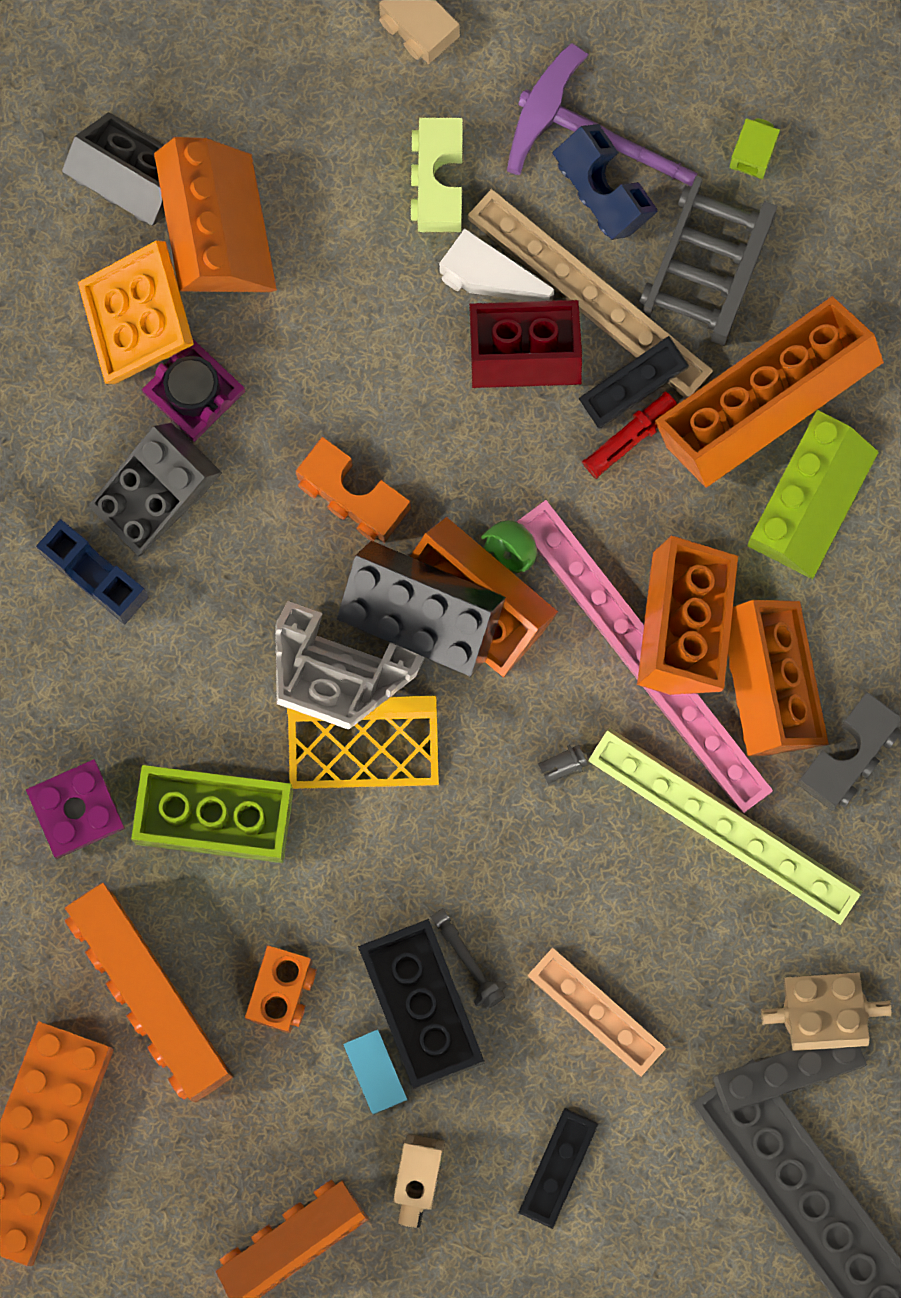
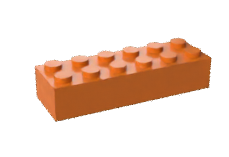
[655,296,884,488]
[64,882,234,1103]
[0,1021,114,1266]

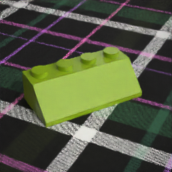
[747,410,879,579]

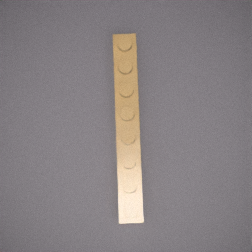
[468,189,713,398]

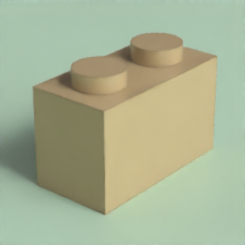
[379,0,460,64]

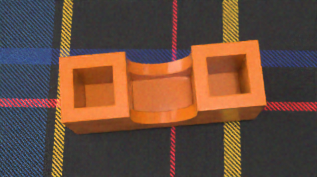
[295,437,411,543]

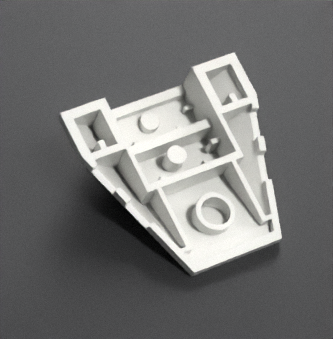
[275,601,425,729]

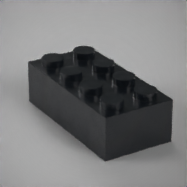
[337,540,506,677]
[358,919,485,1091]

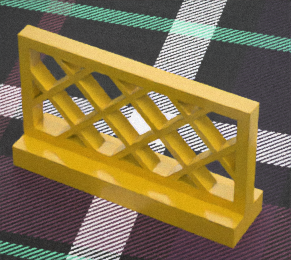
[287,696,439,789]

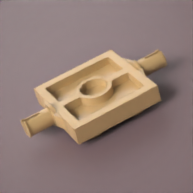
[761,973,892,1051]

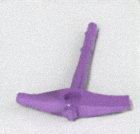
[507,43,698,187]

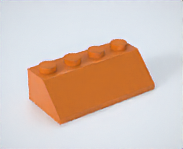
[410,517,558,678]
[637,535,738,695]
[728,600,829,756]

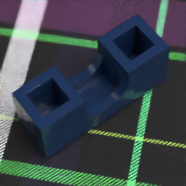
[552,124,658,240]
[36,519,149,625]

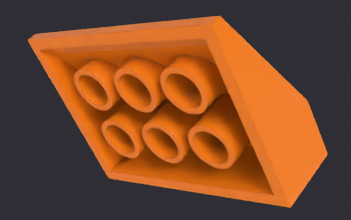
[154,137,277,292]
[216,1179,369,1298]

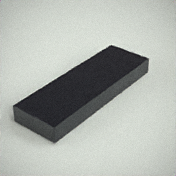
[578,336,690,429]
[518,1108,599,1229]

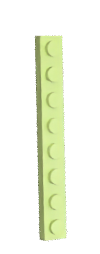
[588,728,862,925]

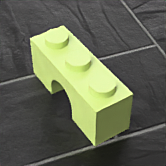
[411,118,463,232]

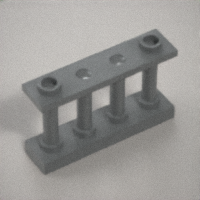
[639,176,778,346]

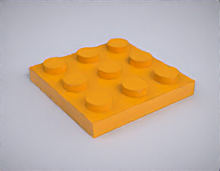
[78,240,194,384]

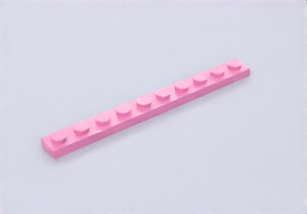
[517,500,773,814]

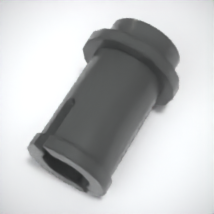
[538,745,588,785]

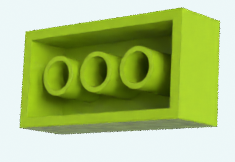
[131,765,294,863]

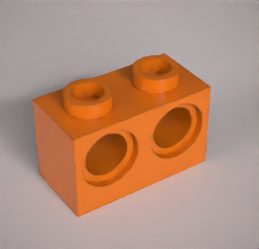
[245,945,317,1033]

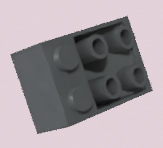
[88,423,222,556]

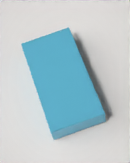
[343,1030,407,1115]

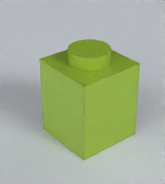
[729,118,780,179]

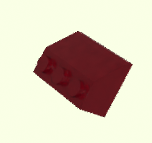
[469,300,582,388]

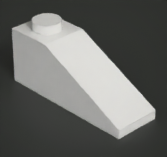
[439,229,554,302]

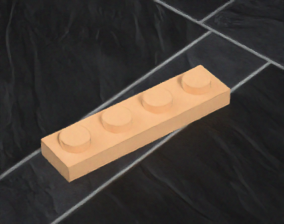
[527,947,666,1077]

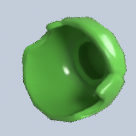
[481,520,537,573]

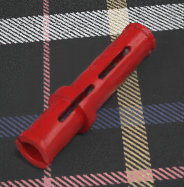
[581,391,678,479]

